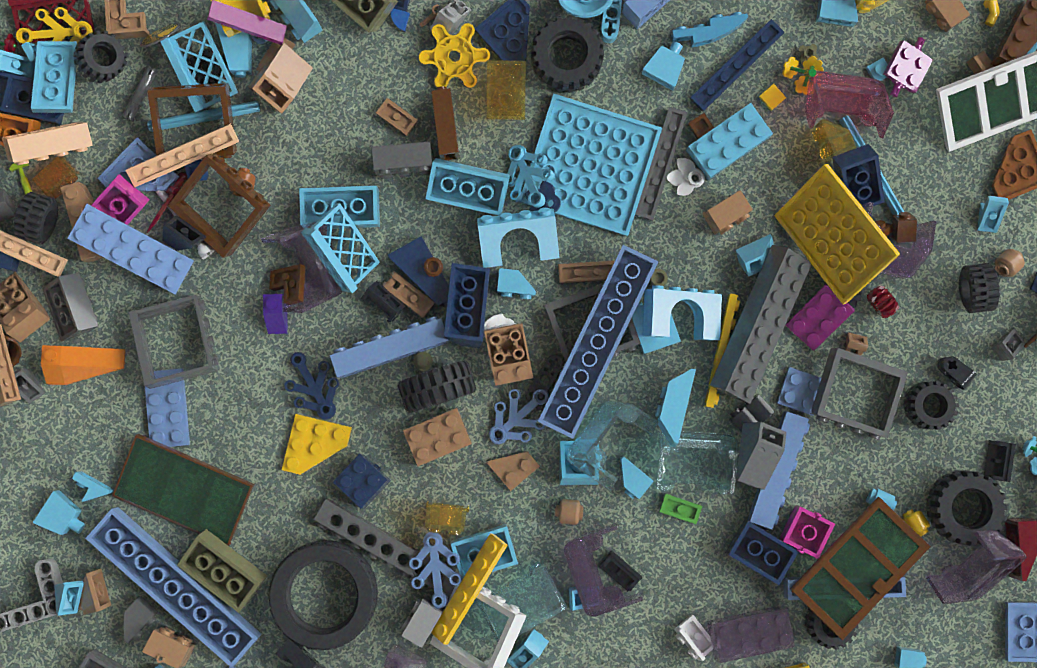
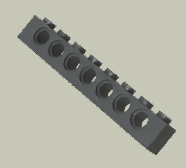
[314,498,459,597]

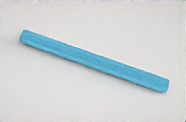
[147,101,260,132]
[839,116,904,215]

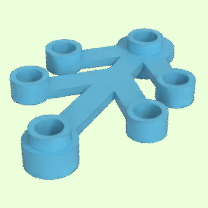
[507,145,554,208]

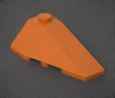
[41,345,126,385]

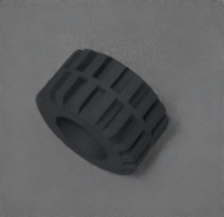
[73,30,128,83]
[14,192,58,245]
[959,263,1000,313]
[904,381,959,430]
[805,599,859,650]

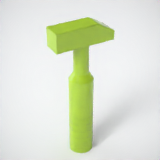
[9,163,32,195]

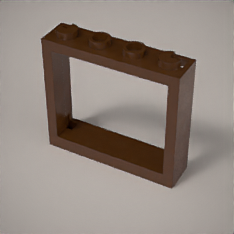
[147,83,237,159]
[168,153,271,258]

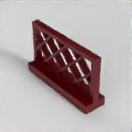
[8,0,95,45]

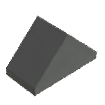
[990,328,1026,361]
[14,368,45,404]

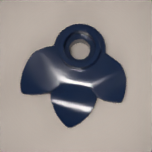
[525,181,561,213]

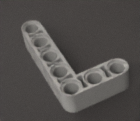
[0,558,63,632]

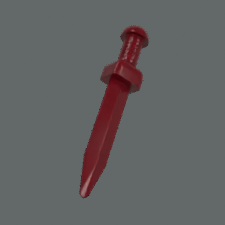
[146,172,188,233]

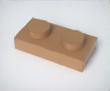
[376,98,418,136]

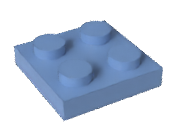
[776,367,821,416]

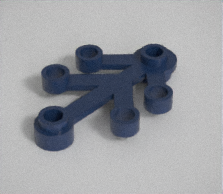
[284,352,340,419]

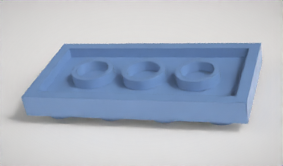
[145,368,190,449]

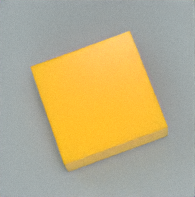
[759,84,786,111]

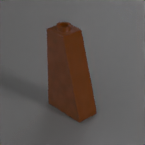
[431,86,460,161]

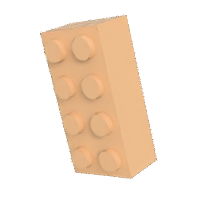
[2,122,93,165]

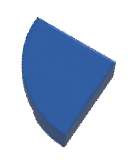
[391,8,410,32]

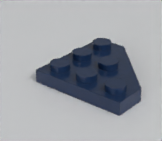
[475,0,530,73]

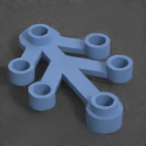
[489,389,549,444]
[409,531,462,608]

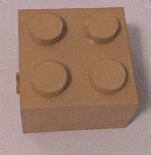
[702,190,753,235]
[142,626,196,668]

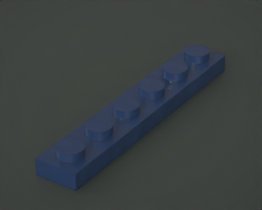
[690,19,785,112]

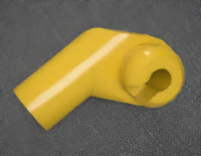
[983,0,1000,27]

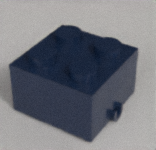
[333,453,391,509]

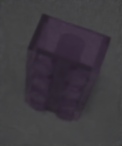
[707,606,795,663]

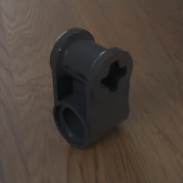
[937,356,977,390]

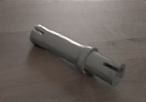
[122,66,158,122]

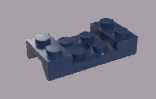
[0,72,64,125]

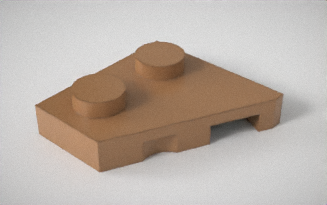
[487,451,540,491]

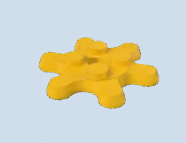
[419,23,490,88]

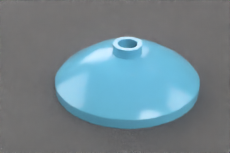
[558,0,613,18]

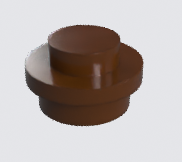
[424,257,443,277]

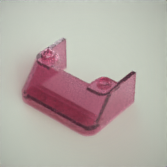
[805,71,894,138]

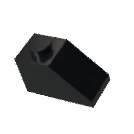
[162,216,206,251]

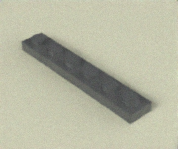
[635,107,688,221]

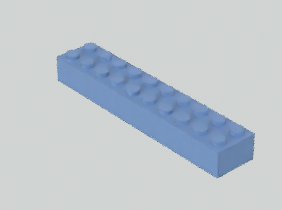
[538,245,658,439]
[85,507,262,668]

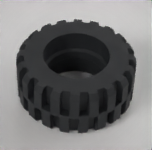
[531,15,604,93]
[398,360,476,414]
[926,470,1008,546]

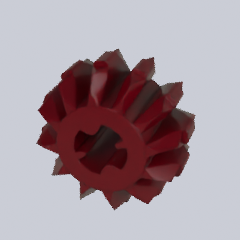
[867,286,899,318]

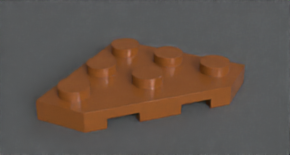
[991,129,1037,200]

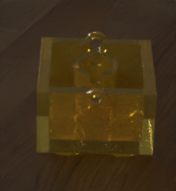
[425,501,469,535]

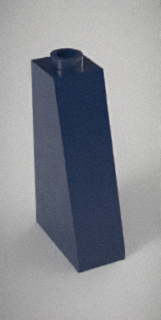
[388,236,449,308]

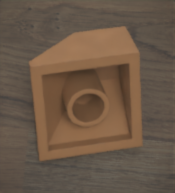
[79,568,111,615]

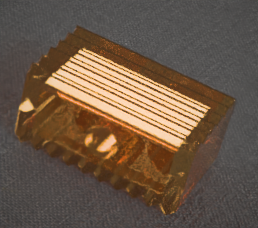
[32,156,80,198]

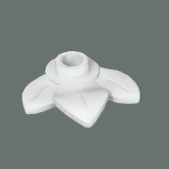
[667,158,705,196]

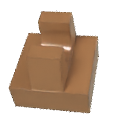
[845,332,868,356]

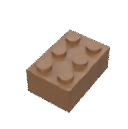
[403,408,472,466]

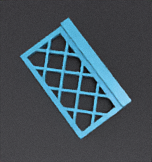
[160,21,238,112]
[301,203,380,293]

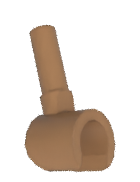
[420,5,439,27]

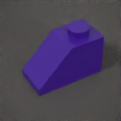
[263,294,288,334]

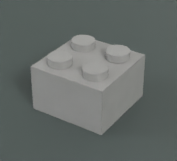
[401,596,444,648]

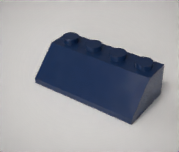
[443,263,490,348]

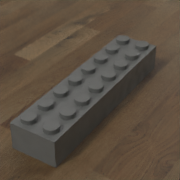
[710,245,812,404]

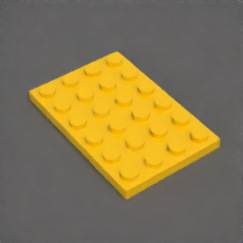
[774,164,900,304]

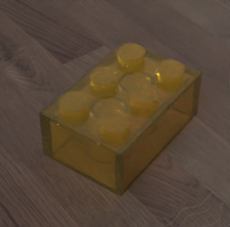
[487,60,526,120]

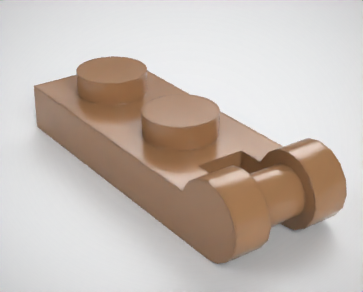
[382,271,435,318]

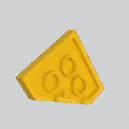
[282,414,352,475]

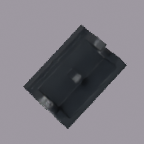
[361,281,405,324]
[984,440,1016,482]
[598,550,643,592]

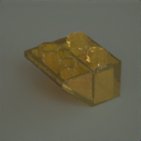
[812,119,856,163]

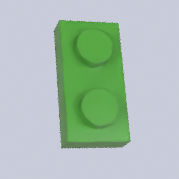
[659,493,702,524]

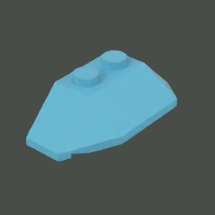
[655,369,696,447]

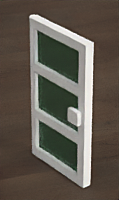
[936,51,1037,152]

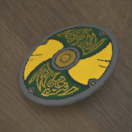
[140,23,181,50]

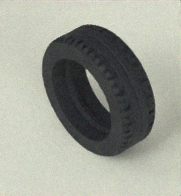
[268,540,378,651]

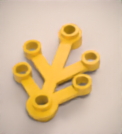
[16,7,93,44]

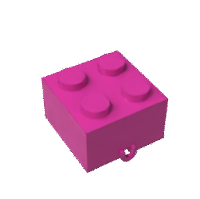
[91,174,150,225]
[779,505,835,559]

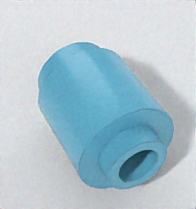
[866,488,897,511]

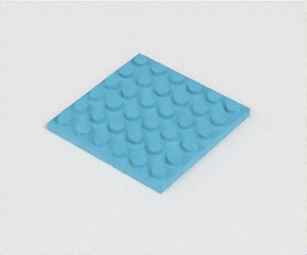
[519,94,662,237]

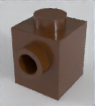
[892,212,917,243]

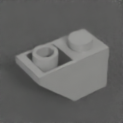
[430,0,471,35]

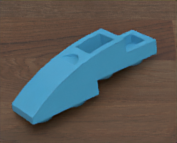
[671,12,748,48]

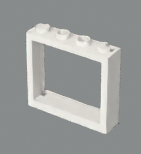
[430,579,526,668]

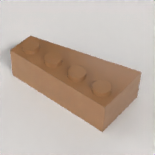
[60,182,104,263]

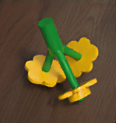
[782,56,824,95]

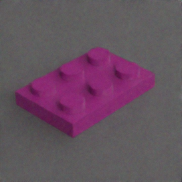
[785,284,855,351]

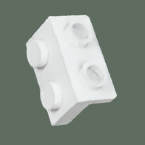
[674,614,717,661]

